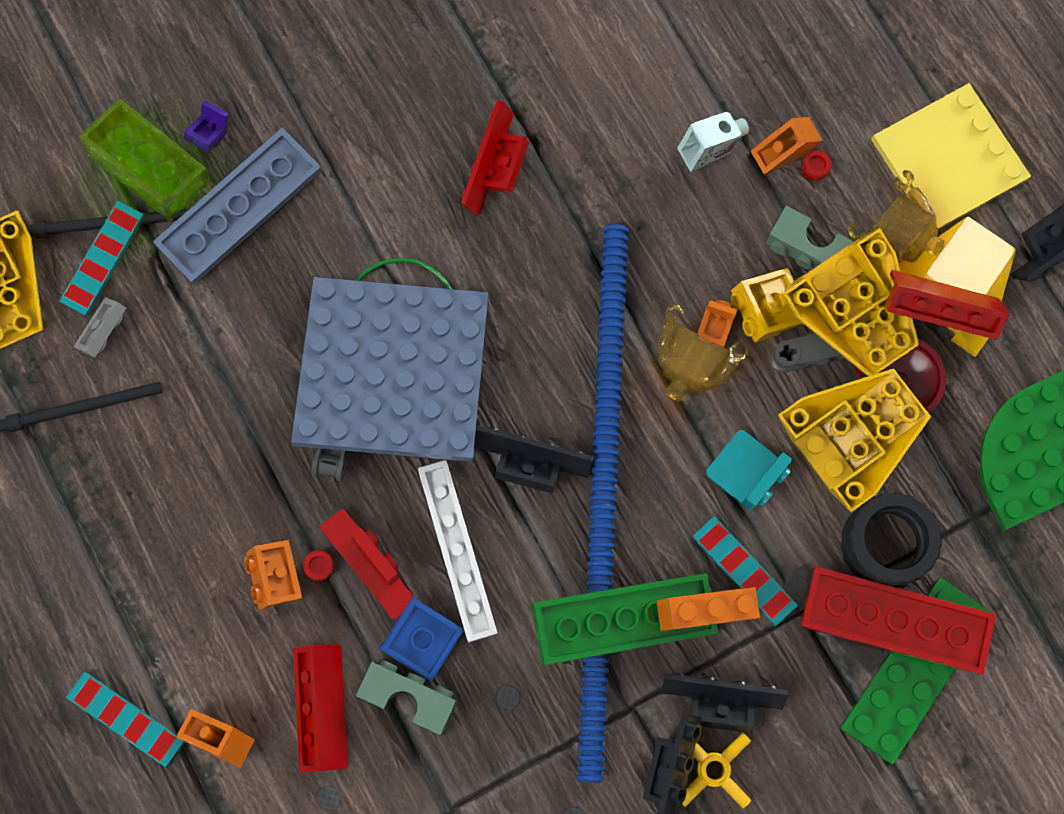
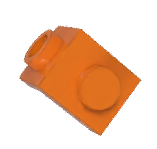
[695,300,737,349]

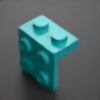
[706,430,793,511]

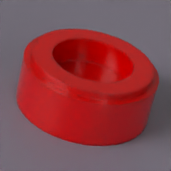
[801,150,832,181]
[303,550,335,581]

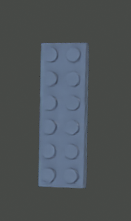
[153,128,322,285]

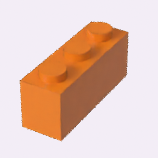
[656,587,760,631]

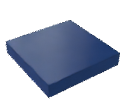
[379,597,464,682]

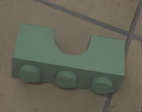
[766,206,854,269]
[356,659,457,735]

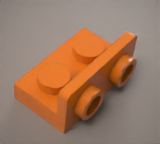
[244,540,302,611]

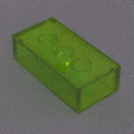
[79,98,209,222]

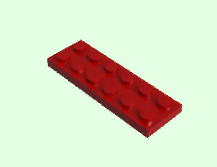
[800,566,996,675]

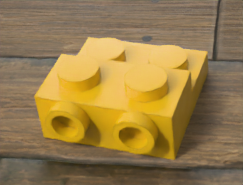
[731,268,804,343]

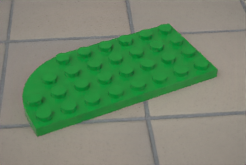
[979,370,1064,531]

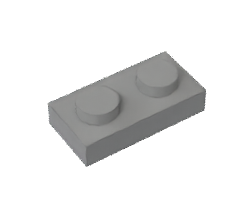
[74,298,126,358]

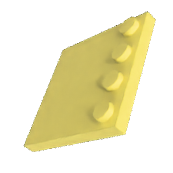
[871,83,1031,233]

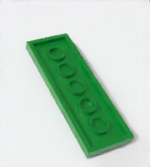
[531,573,718,665]
[839,577,991,765]

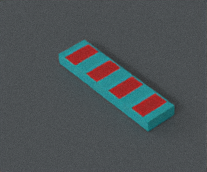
[59,200,145,317]
[692,516,798,627]
[66,672,185,768]

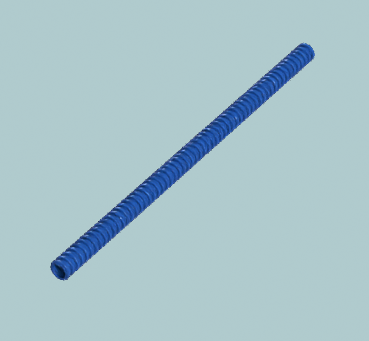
[576,224,629,783]

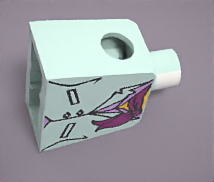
[677,112,749,172]

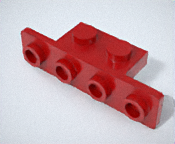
[461,100,530,215]
[320,509,415,620]

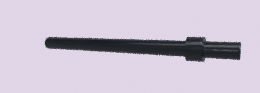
[26,208,186,239]
[0,382,163,433]

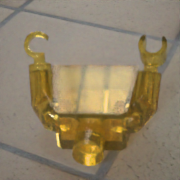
[848,170,944,263]
[657,305,750,401]

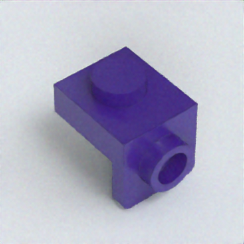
[184,101,229,153]

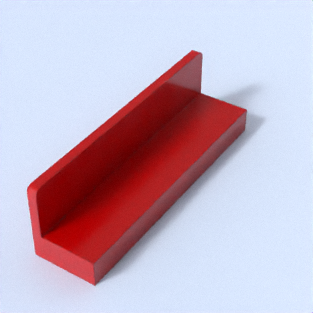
[885,270,1010,340]
[293,644,348,773]

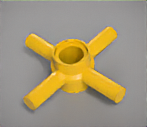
[682,732,751,809]

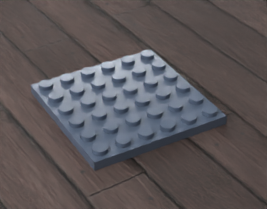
[291,277,488,462]

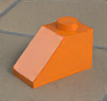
[751,117,823,175]
[176,709,255,768]

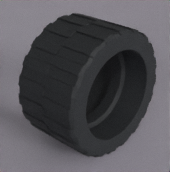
[841,492,942,587]

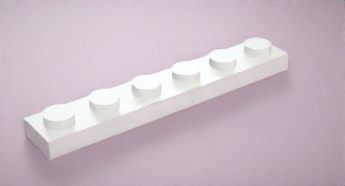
[418,460,498,643]

